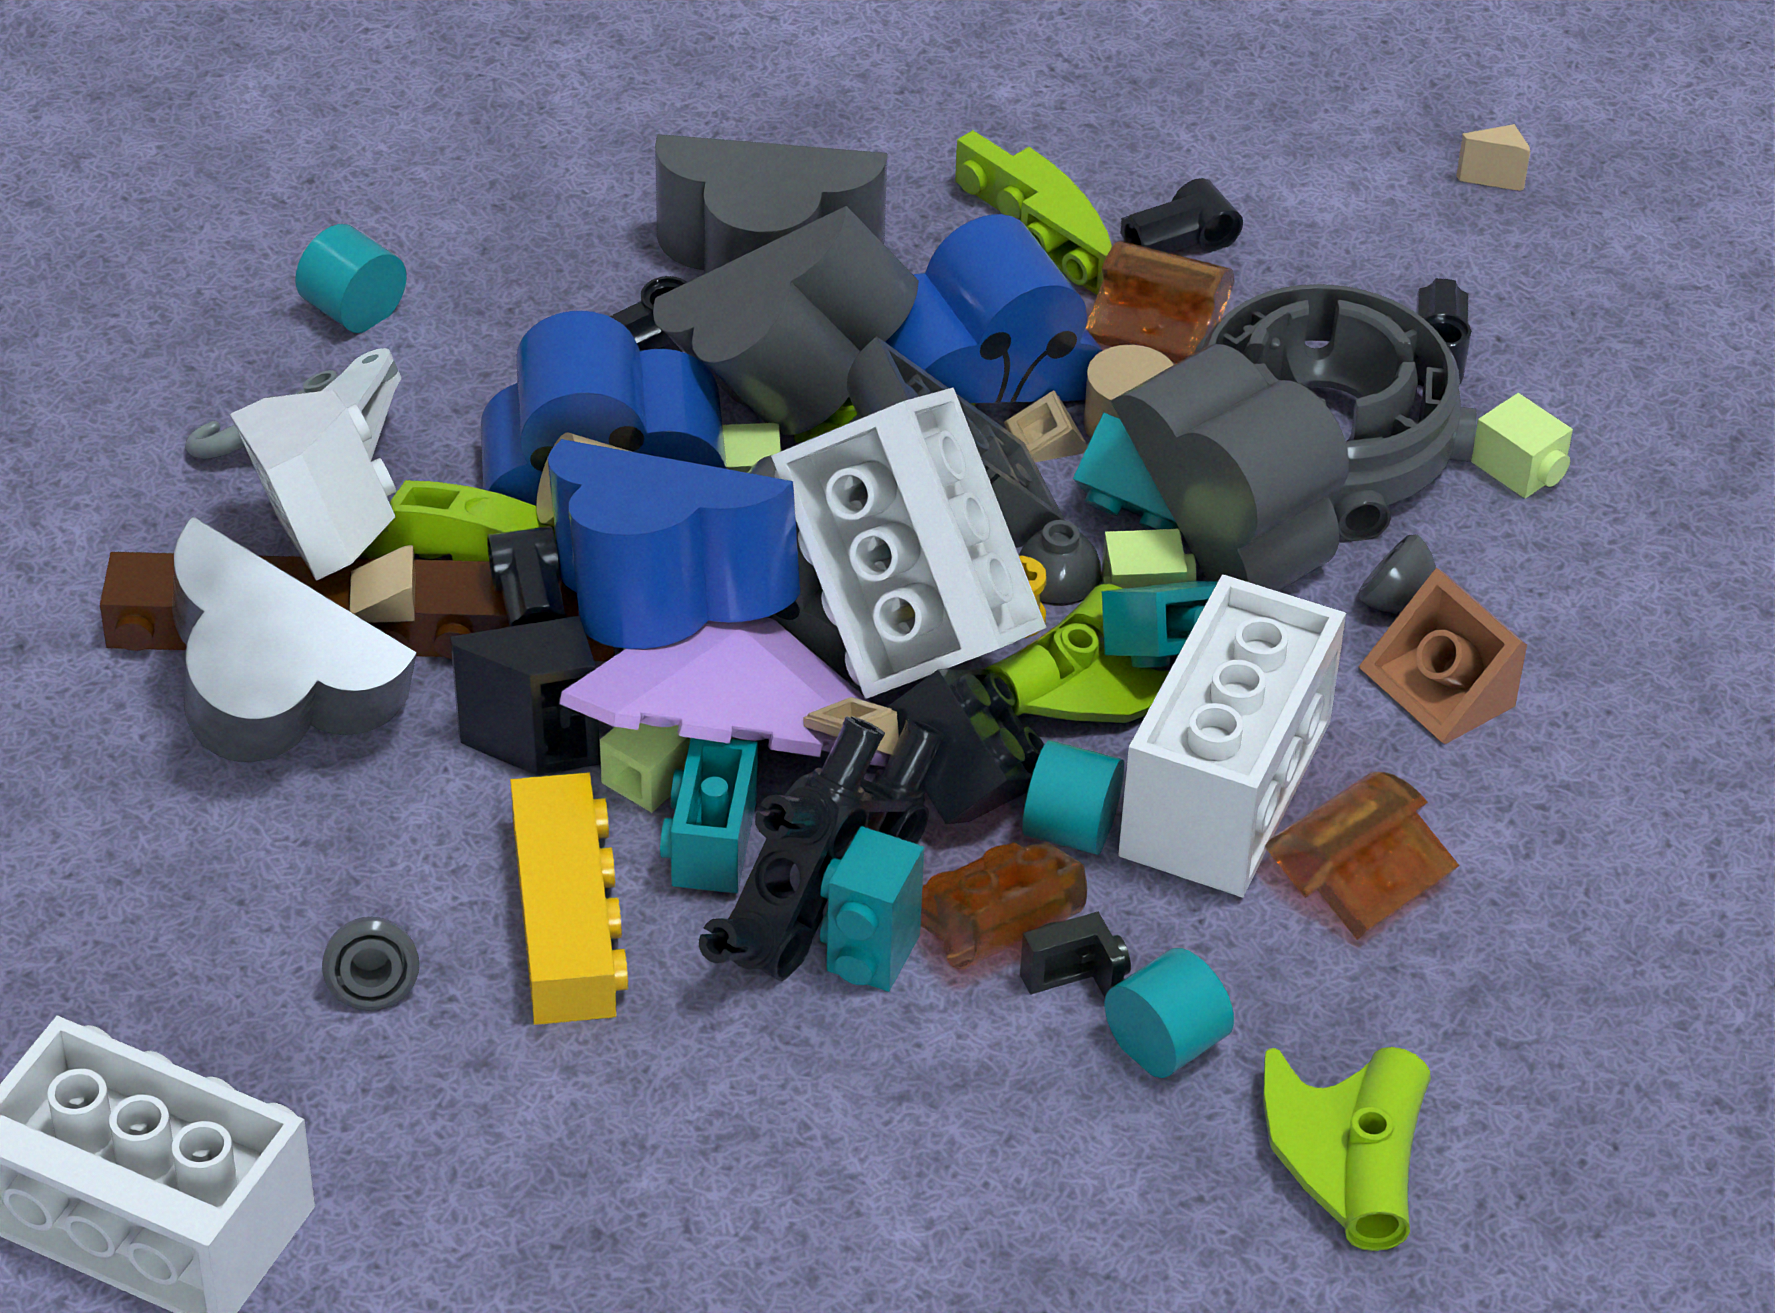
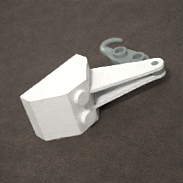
[185,348,401,581]

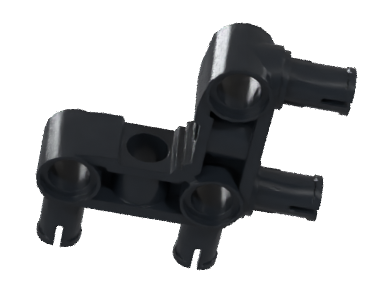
[699,716,945,981]

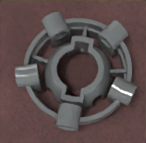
[1194,284,1477,542]

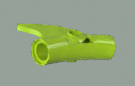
[985,584,1170,723]
[1263,1047,1431,1251]

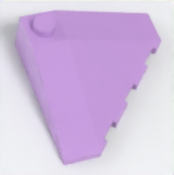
[559,617,891,766]

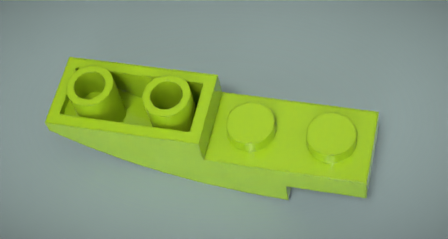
[955,130,1113,298]
[360,480,557,561]

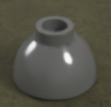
[1019,520,1101,604]
[1359,534,1436,614]
[322,916,419,1010]

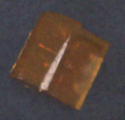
[1085,241,1235,363]
[1264,772,1460,940]
[921,842,1087,969]

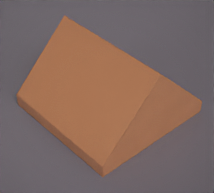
[1358,568,1527,744]

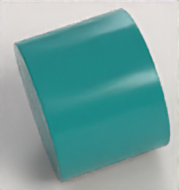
[295,224,407,333]
[1022,740,1124,855]
[1104,948,1234,1078]

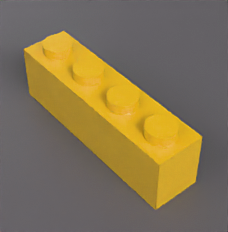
[510,772,628,1025]

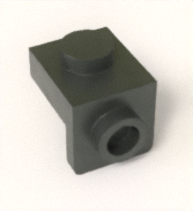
[1020,911,1131,998]

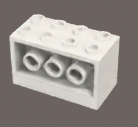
[771,387,1046,699]
[1118,574,1346,898]
[0,1016,315,1313]

